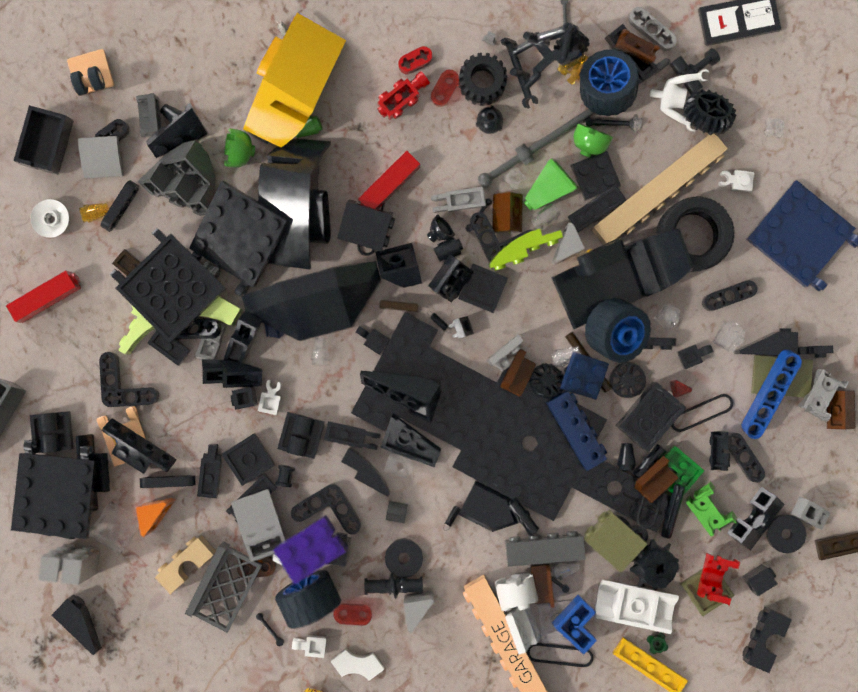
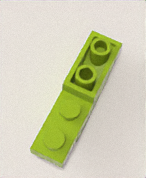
[489,228,563,271]

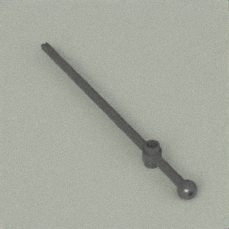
[478,58,671,188]

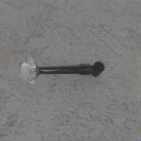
[585,114,642,133]

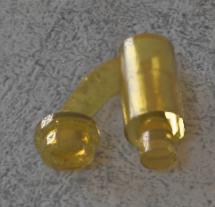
[557,53,589,85]

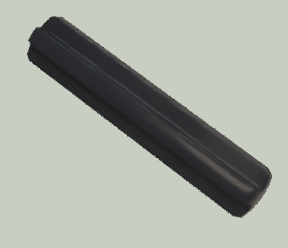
[661,484,685,539]

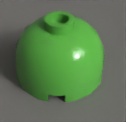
[573,123,613,157]
[224,128,255,167]

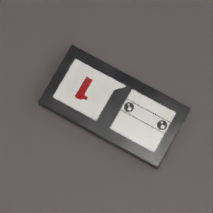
[698,0,781,46]

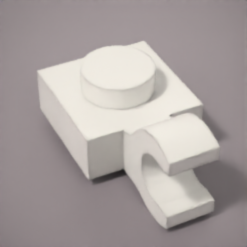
[292,635,326,658]

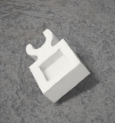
[718,170,754,192]
[258,380,282,415]

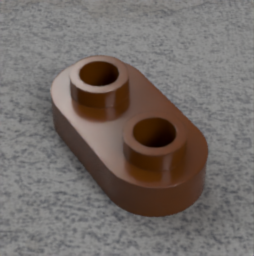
[237,556,276,578]

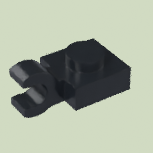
[356,326,389,355]
[677,344,714,369]

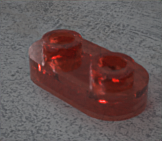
[431,70,459,107]
[333,603,372,626]

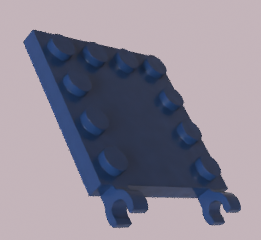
[746,180,858,292]

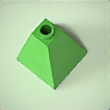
[524,158,579,211]

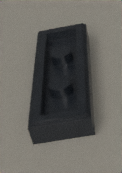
[567,184,626,233]

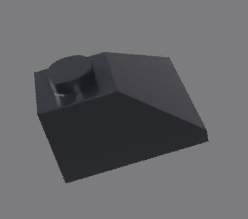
[375,243,422,288]

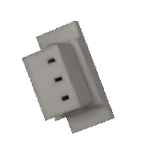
[482,31,497,46]

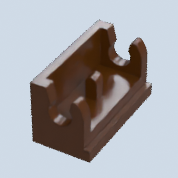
[614,29,660,65]

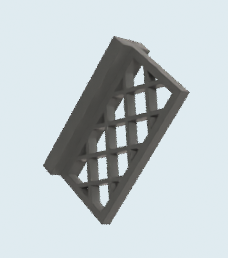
[185,541,263,633]

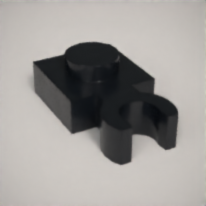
[798,345,834,358]

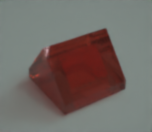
[670,380,692,397]

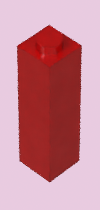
[358,150,420,209]
[6,270,81,323]

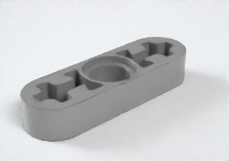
[628,7,676,51]

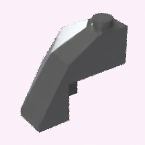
[138,140,215,216]

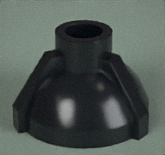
[476,105,503,134]
[427,214,455,242]

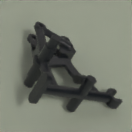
[500,22,582,109]

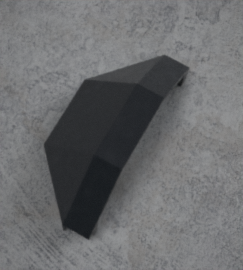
[242,261,382,341]

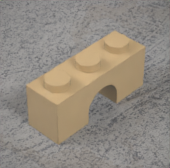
[155,535,216,594]

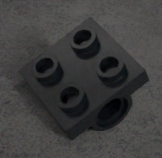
[29,411,74,453]
[277,412,325,459]

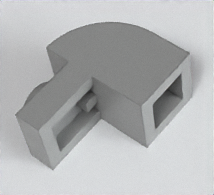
[791,497,830,530]

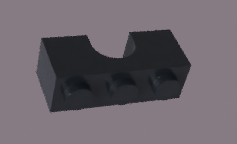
[727,487,785,551]
[742,606,792,673]

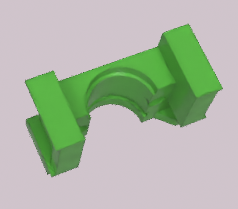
[686,481,737,537]

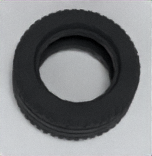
[656,196,735,272]

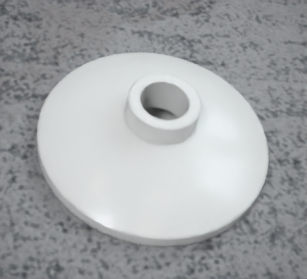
[31,199,69,238]

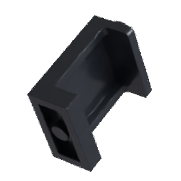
[337,199,395,252]

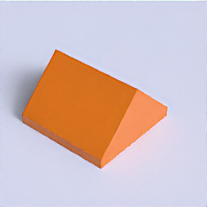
[136,498,175,537]

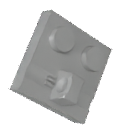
[487,335,524,371]

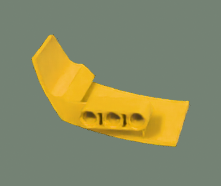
[243,13,346,147]

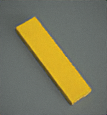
[612,637,688,692]

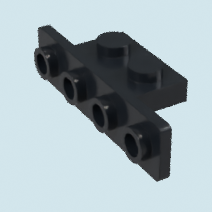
[102,418,177,474]
[76,434,110,511]

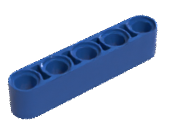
[741,349,802,439]

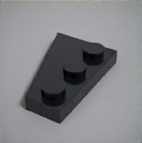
[146,103,207,158]
[381,413,441,467]

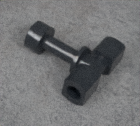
[670,48,720,94]

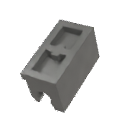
[136,93,162,137]

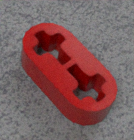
[398,46,432,74]

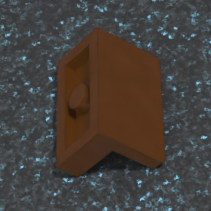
[493,192,523,233]
[500,349,536,397]
[827,391,856,430]
[635,456,678,503]
[530,563,555,608]

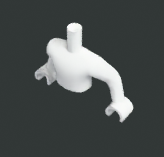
[650,69,709,132]

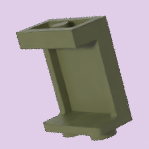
[584,510,647,573]

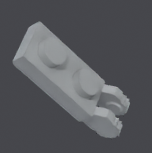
[431,187,486,213]

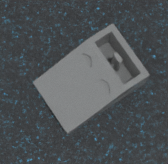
[231,489,286,562]

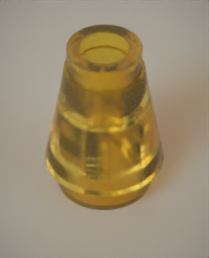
[79,203,109,223]

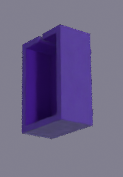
[273,515,347,584]

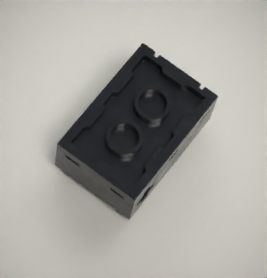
[615,382,686,452]

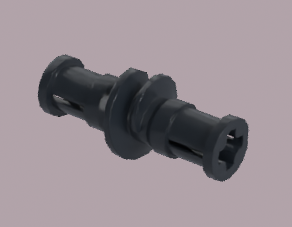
[364,573,423,599]

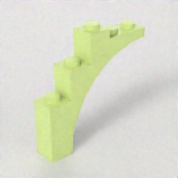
[119,296,243,354]

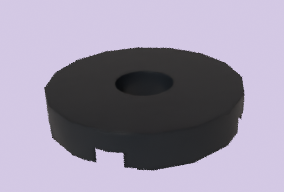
[766,515,806,554]
[385,538,423,578]

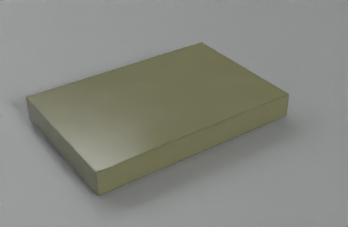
[751,355,813,398]

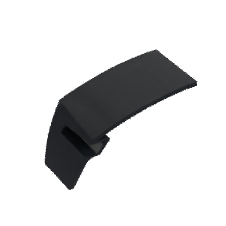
[258,138,331,270]
[551,228,694,329]

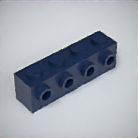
[546,391,607,471]

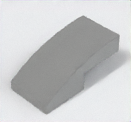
[195,322,226,359]

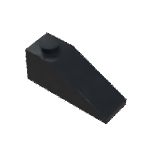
[734,328,798,355]
[51,594,102,655]

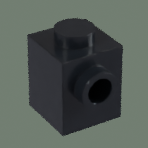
[231,387,258,410]
[742,564,778,596]

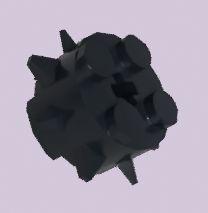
[630,539,679,591]

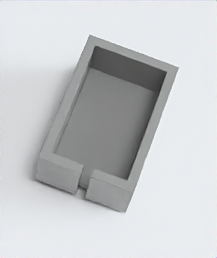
[39,544,100,585]

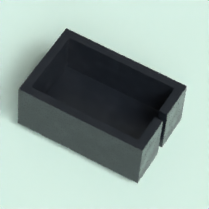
[13,105,74,175]

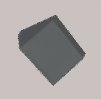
[386,501,408,523]

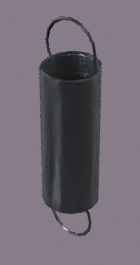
[427,311,452,333]
[443,502,462,531]

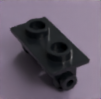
[709,431,730,471]

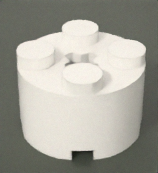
[495,573,538,611]

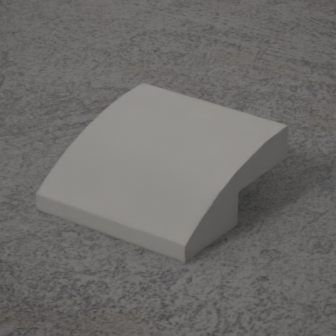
[78,136,123,179]

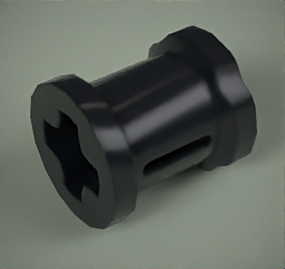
[275,465,295,488]

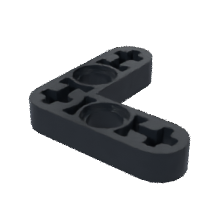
[470,212,533,262]
[99,352,159,407]
[291,484,361,534]

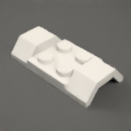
[595,580,679,634]

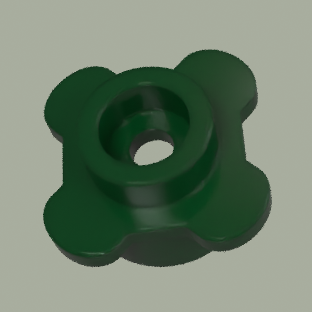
[647,633,668,654]

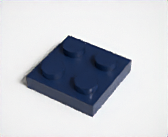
[560,352,609,400]

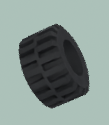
[459,52,507,106]

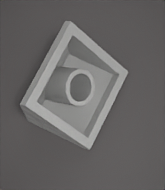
[552,222,585,264]
[404,591,434,633]

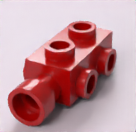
[377,71,430,120]

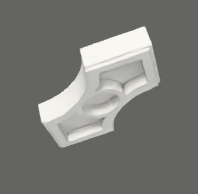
[330,648,384,681]

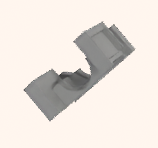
[798,369,849,421]

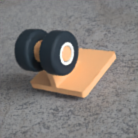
[67,49,114,96]

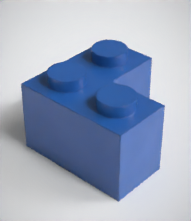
[552,594,597,655]

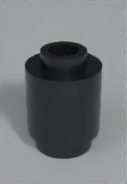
[434,237,463,262]

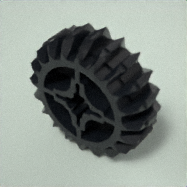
[683,89,736,136]

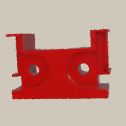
[697,553,740,606]

